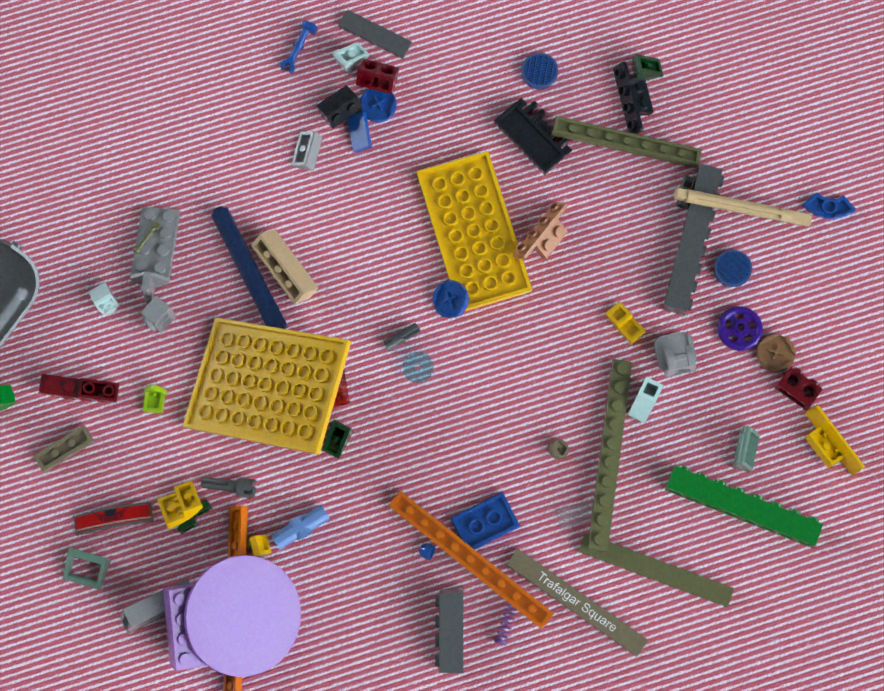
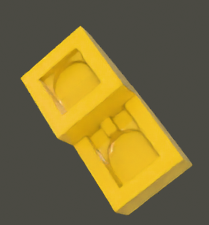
[605,301,646,345]

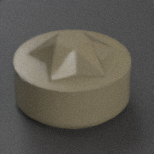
[548,439,569,459]

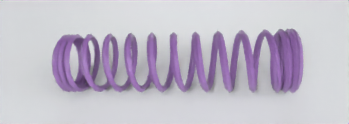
[494,604,517,645]

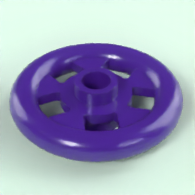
[717,306,763,351]

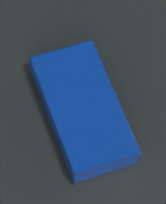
[348,111,372,153]

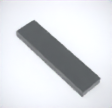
[338,10,412,59]

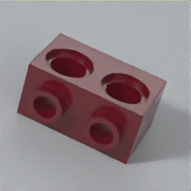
[356,59,399,94]
[774,367,823,411]

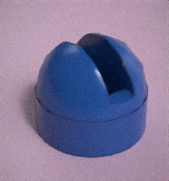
[419,543,436,560]

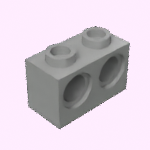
[140,296,176,333]

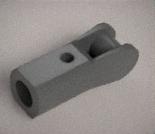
[676,174,696,209]

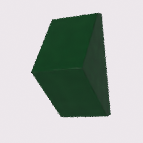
[631,54,663,80]
[322,420,353,459]

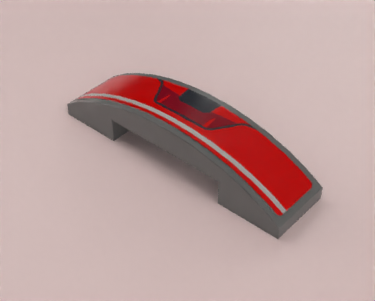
[73,502,154,536]

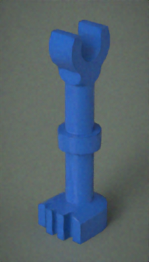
[280,20,318,74]

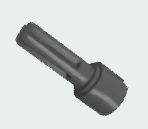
[201,477,256,499]

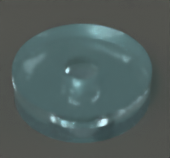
[403,352,433,383]

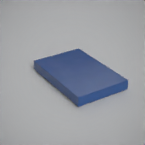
[450,492,520,550]

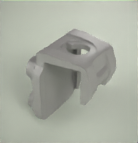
[654,332,697,377]

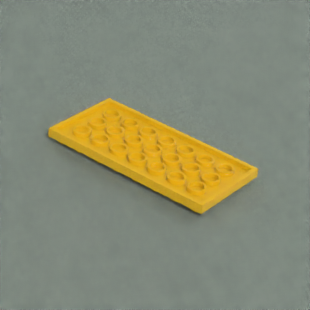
[416,151,532,311]

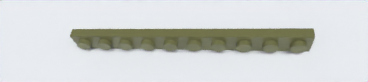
[587,359,632,552]

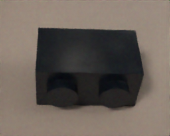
[316,85,363,129]

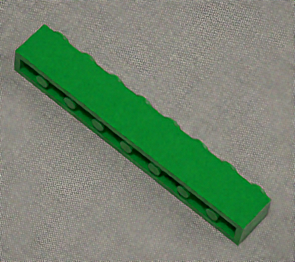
[665,465,823,548]

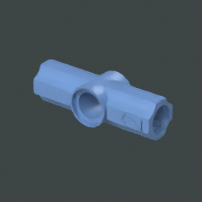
[271,505,330,550]

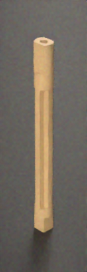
[674,188,812,227]

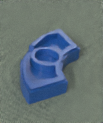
[802,193,856,219]

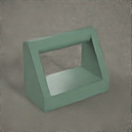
[732,426,760,472]
[63,547,111,590]

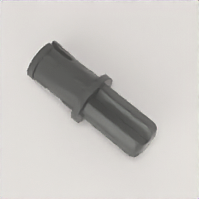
[383,323,421,351]

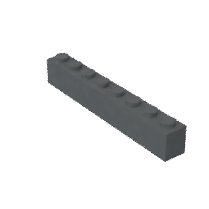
[662,164,724,315]

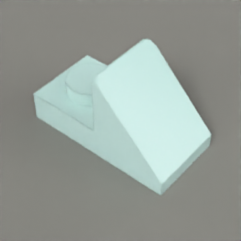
[333,42,370,74]

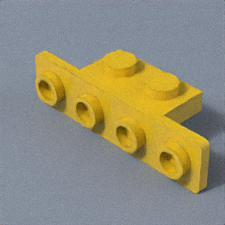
[805,404,865,476]

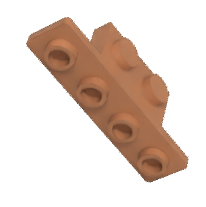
[512,202,568,259]

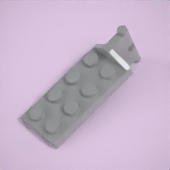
[130,207,180,305]

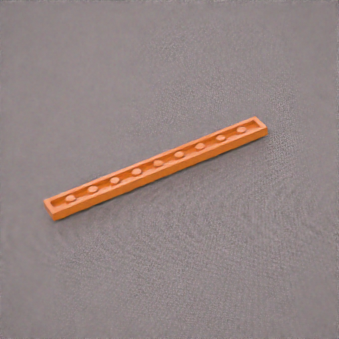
[388,490,554,629]
[223,506,248,691]

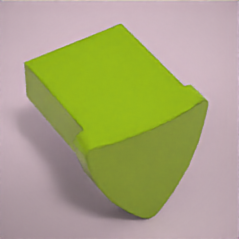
[143,385,168,414]

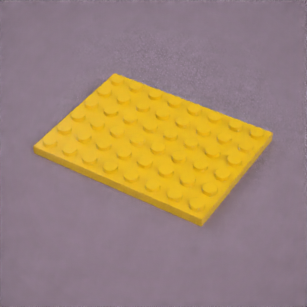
[183,317,351,455]

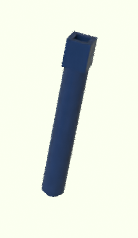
[211,206,288,329]

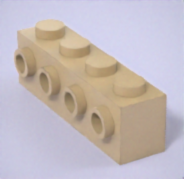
[251,229,319,305]

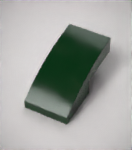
[177,500,213,534]

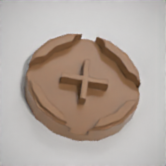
[756,334,796,373]

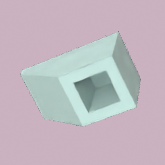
[89,282,120,315]
[628,377,664,424]

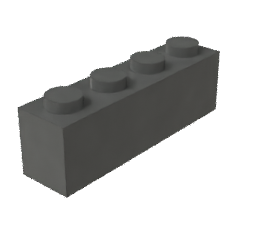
[435,586,464,673]

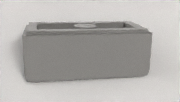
[291,131,322,171]

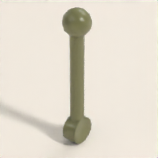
[133,222,160,254]

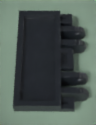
[494,98,572,175]

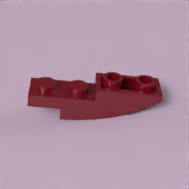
[39,374,119,403]

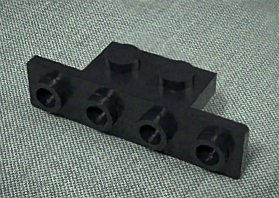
[613,61,654,134]

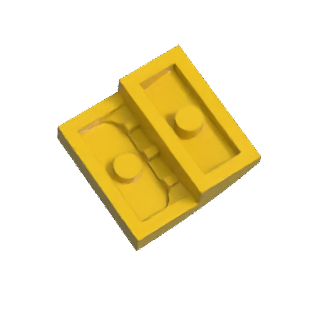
[157,480,203,530]

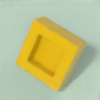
[246,534,272,557]

